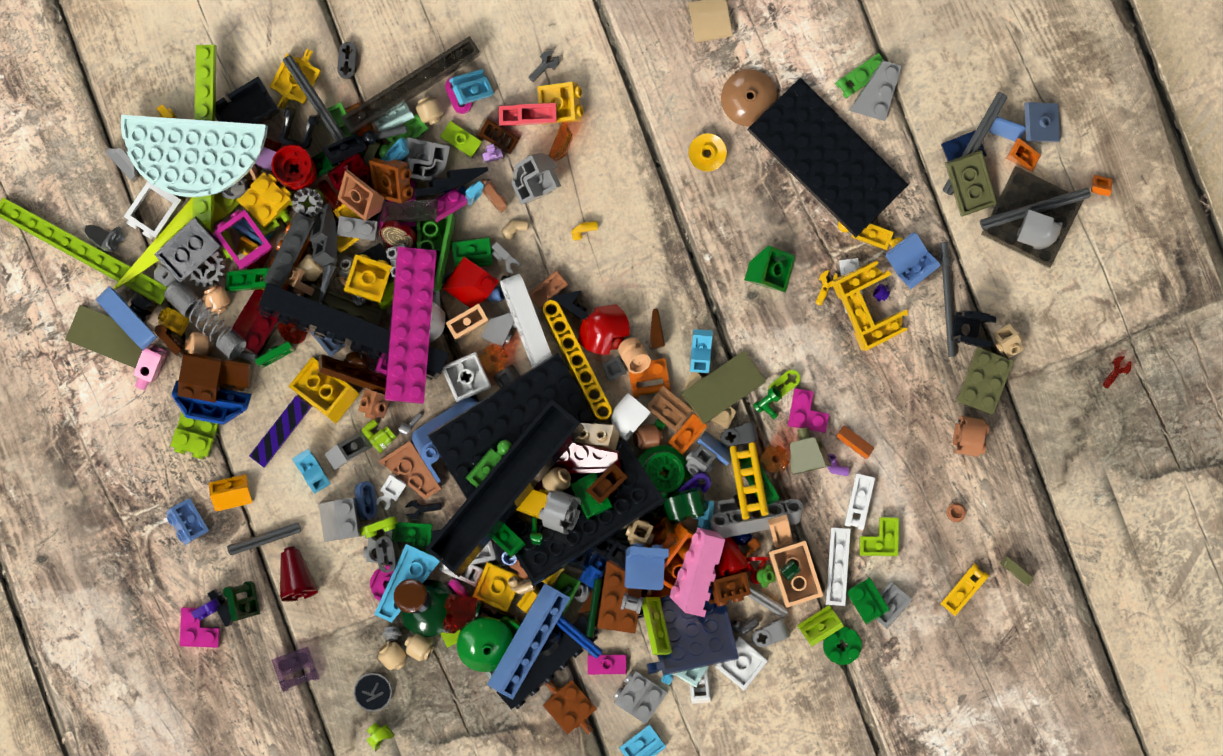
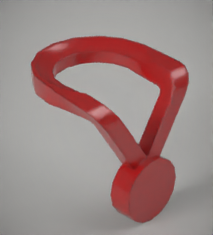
[746,557,769,584]

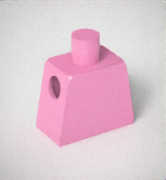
[133,344,169,390]

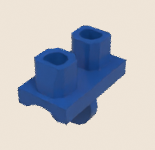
[578,553,607,588]

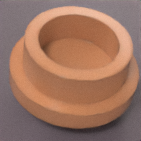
[946,503,966,522]

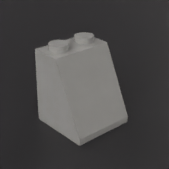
[319,498,361,542]

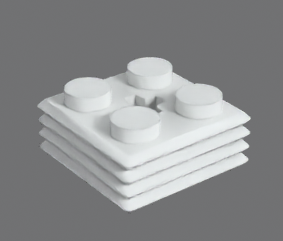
[442,352,491,402]

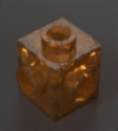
[478,344,509,374]
[759,444,790,474]

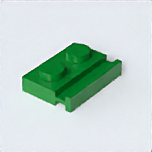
[451,237,493,268]
[570,473,612,519]
[846,577,890,625]

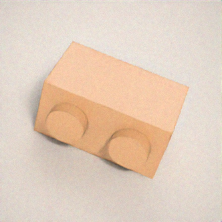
[446,304,489,341]

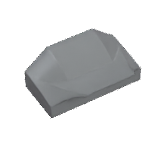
[105,148,139,182]

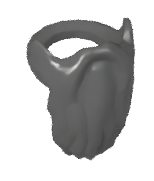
[85,225,125,252]

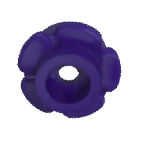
[873,284,890,302]

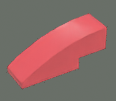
[499,103,557,127]

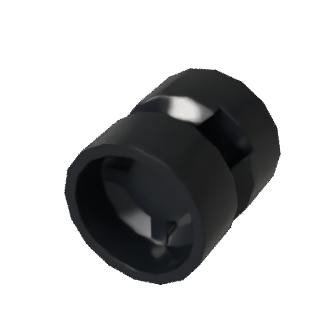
[129,293,157,323]

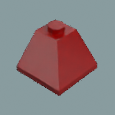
[442,257,499,308]

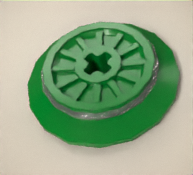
[638,445,690,498]

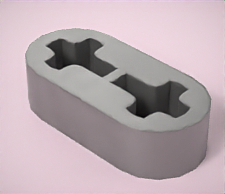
[337,42,357,79]
[376,536,396,573]

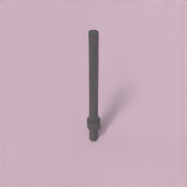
[939,242,956,357]

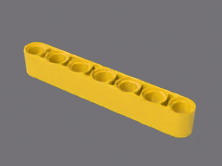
[542,300,612,422]

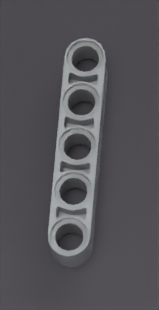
[711,499,803,538]

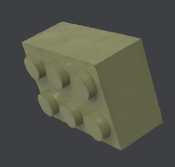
[955,347,1014,416]

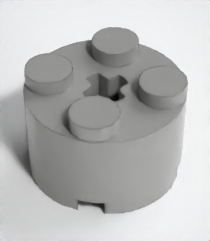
[539,490,581,534]

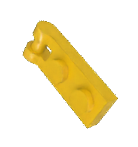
[940,563,989,616]

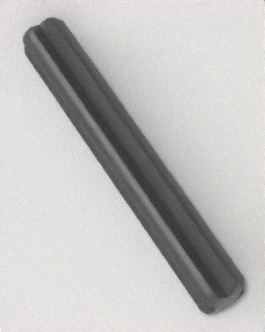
[227,523,301,555]

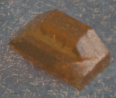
[548,121,573,162]

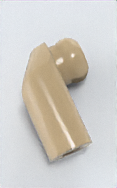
[502,220,528,240]
[508,576,536,595]

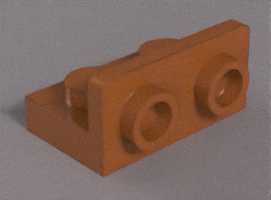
[709,572,751,606]

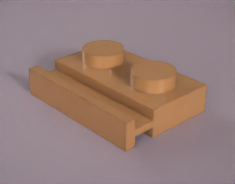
[645,386,693,432]

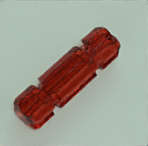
[318,180,342,209]

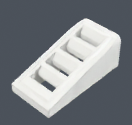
[439,564,483,587]
[690,670,711,704]

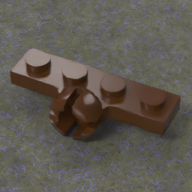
[319,352,386,394]

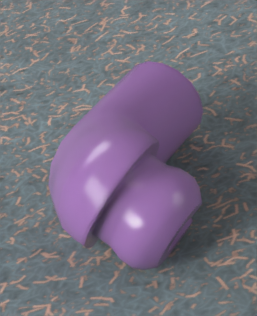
[827,454,849,476]

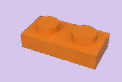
[668,413,707,455]

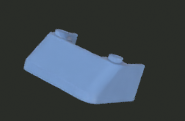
[412,397,478,484]

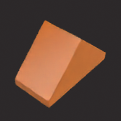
[1006,138,1041,172]

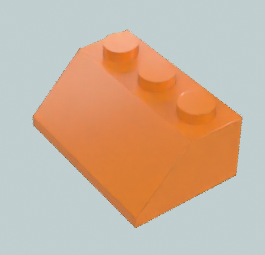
[663,523,695,589]

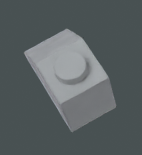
[325,431,372,470]

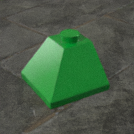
[744,246,795,293]

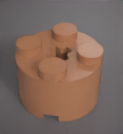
[953,415,989,457]

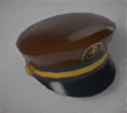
[394,579,430,613]

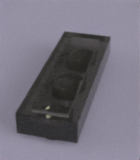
[381,200,438,223]

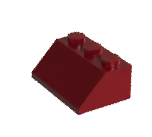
[231,289,280,356]

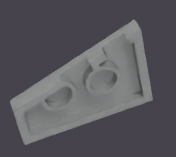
[848,60,902,121]

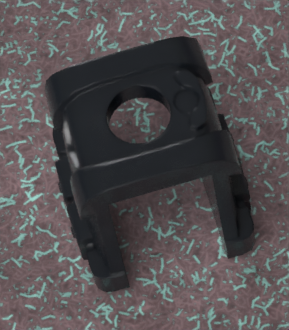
[279,107,320,149]
[951,311,996,347]

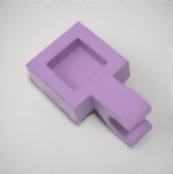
[482,144,503,163]

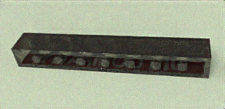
[340,36,480,136]

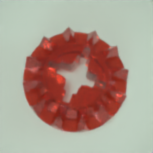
[278,322,308,344]

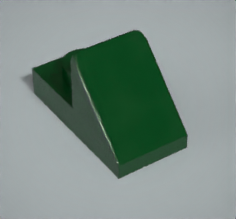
[311,151,338,180]

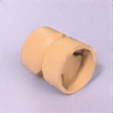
[618,337,651,374]

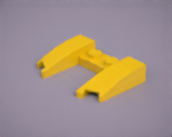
[831,261,908,351]

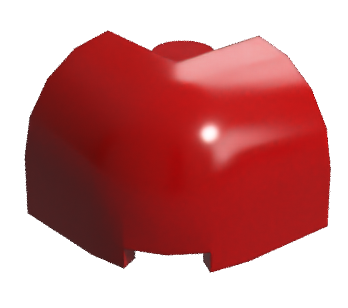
[578,304,630,355]

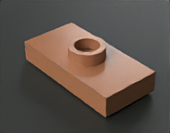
[528,270,569,309]

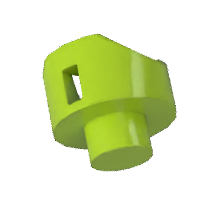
[366,722,395,752]

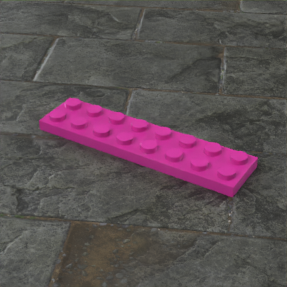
[385,247,436,404]

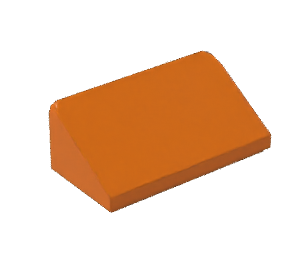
[836,426,874,459]

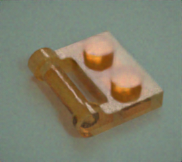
[642,516,679,549]

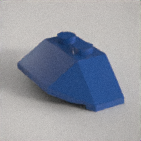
[172,380,252,425]

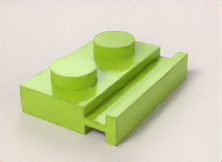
[797,605,844,647]

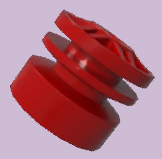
[271,145,317,192]

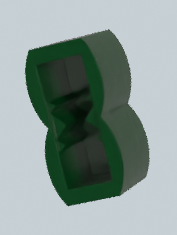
[663,487,708,522]

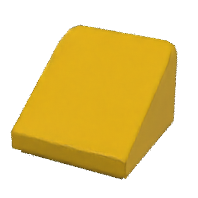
[237,237,259,256]

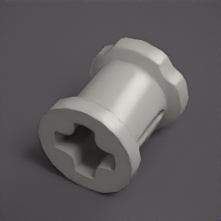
[620,593,644,614]

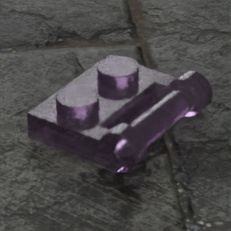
[271,647,320,692]

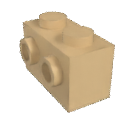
[574,423,619,450]

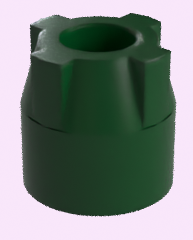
[779,561,801,581]

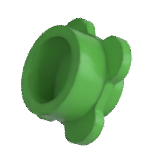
[756,565,776,588]

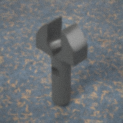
[529,51,559,82]

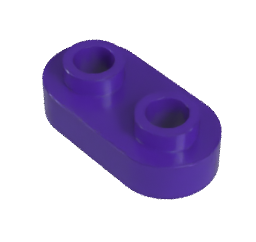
[678,472,711,494]
[191,598,220,621]

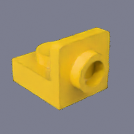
[158,306,190,336]

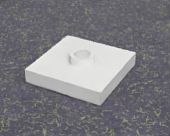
[714,636,768,690]

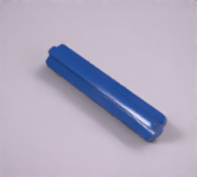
[556,615,602,658]

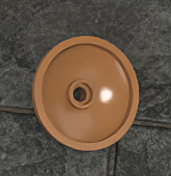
[721,69,778,127]

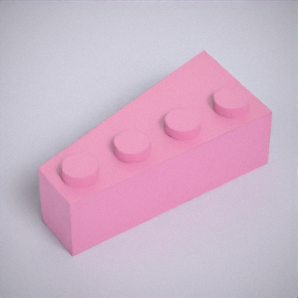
[670,527,725,617]

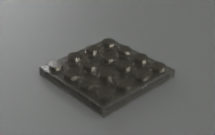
[981,166,1084,269]

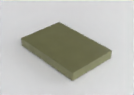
[945,150,998,217]

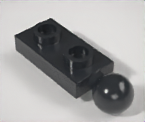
[323,130,378,165]

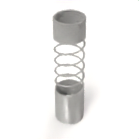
[164,280,246,359]

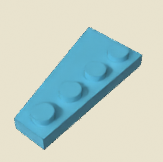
[374,544,440,623]

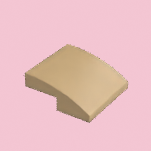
[688,0,733,43]

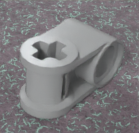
[752,618,791,647]

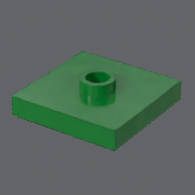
[255,341,296,368]

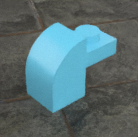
[690,329,713,373]
[292,449,331,494]

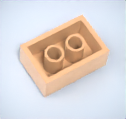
[768,541,823,608]

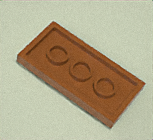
[597,561,642,634]

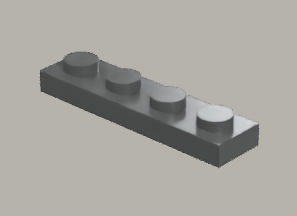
[263,212,315,289]

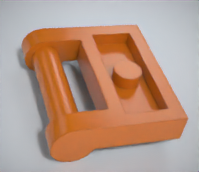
[628,358,671,399]

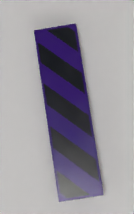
[249,396,312,468]

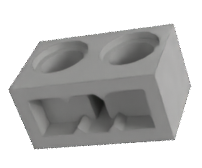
[363,524,393,564]

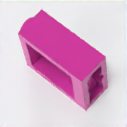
[214,210,273,271]

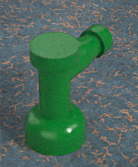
[753,386,782,420]

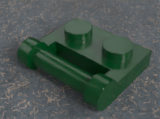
[223,581,260,621]

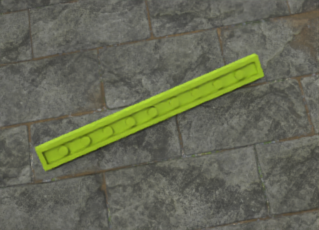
[193,44,217,235]
[0,197,168,305]

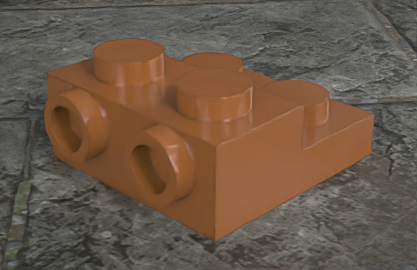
[369,158,414,204]

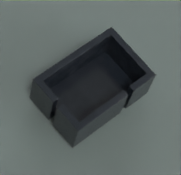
[215,77,280,124]

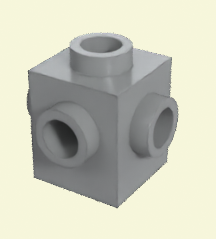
[684,444,716,475]

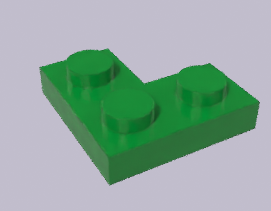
[393,522,432,555]

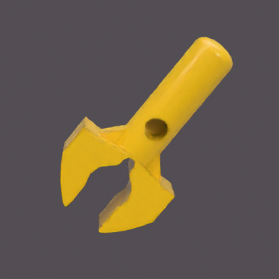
[815,270,838,306]

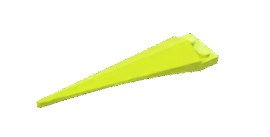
[114,188,240,289]

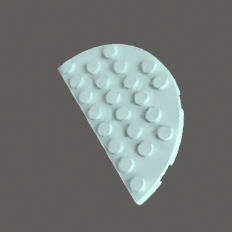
[121,115,268,197]

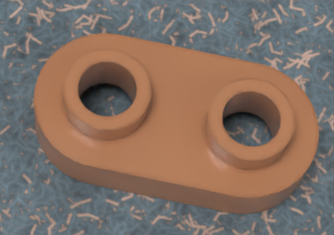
[480,178,508,213]

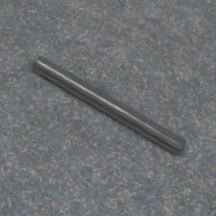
[283,55,346,141]
[943,92,1007,195]
[980,188,1091,230]

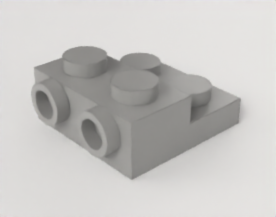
[613,671,668,724]

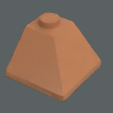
[338,170,384,221]

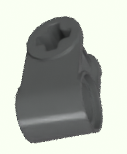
[720,422,759,447]

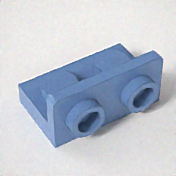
[166,498,209,545]

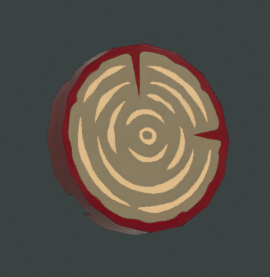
[380,221,417,248]

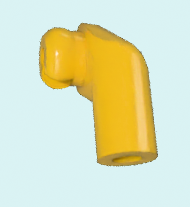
[571,221,598,241]

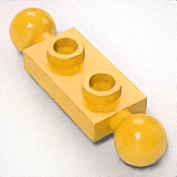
[838,221,904,251]

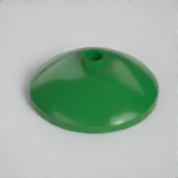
[456,617,514,672]

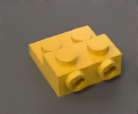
[537,82,584,125]
[237,172,292,229]
[344,254,392,303]

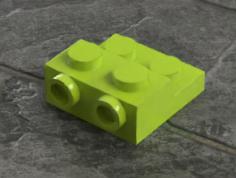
[170,412,219,460]

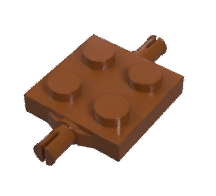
[542,680,597,735]

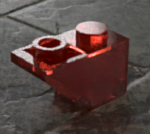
[443,594,477,634]

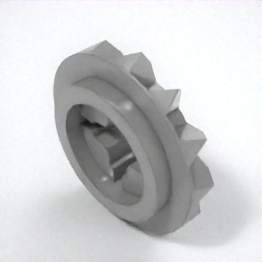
[292,188,323,218]

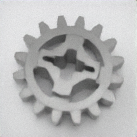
[189,251,226,287]

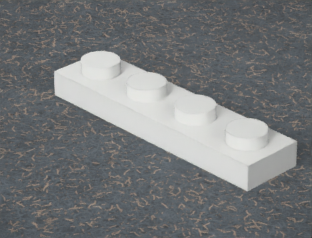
[825,528,851,606]

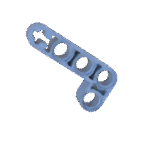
[95,286,157,351]

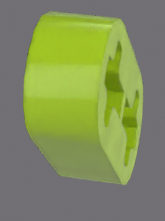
[768,370,800,397]

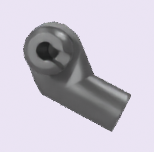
[730,617,759,634]

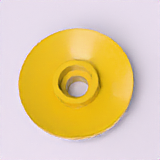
[688,133,727,172]

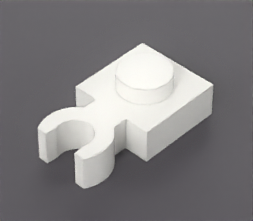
[376,474,407,510]

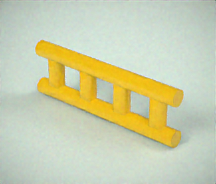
[729,442,769,520]

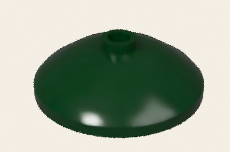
[400,579,457,637]

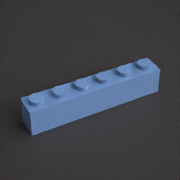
[487,583,570,700]

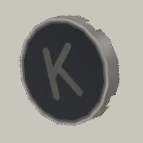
[354,673,392,712]

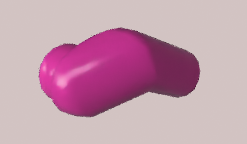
[448,578,470,607]

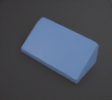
[988,116,1026,141]
[697,432,731,466]

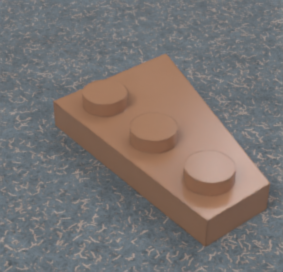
[378,440,442,499]

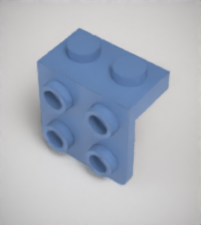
[886,232,941,289]
[625,543,669,590]

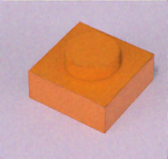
[1091,175,1113,197]

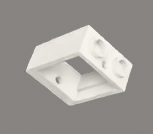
[124,181,183,240]

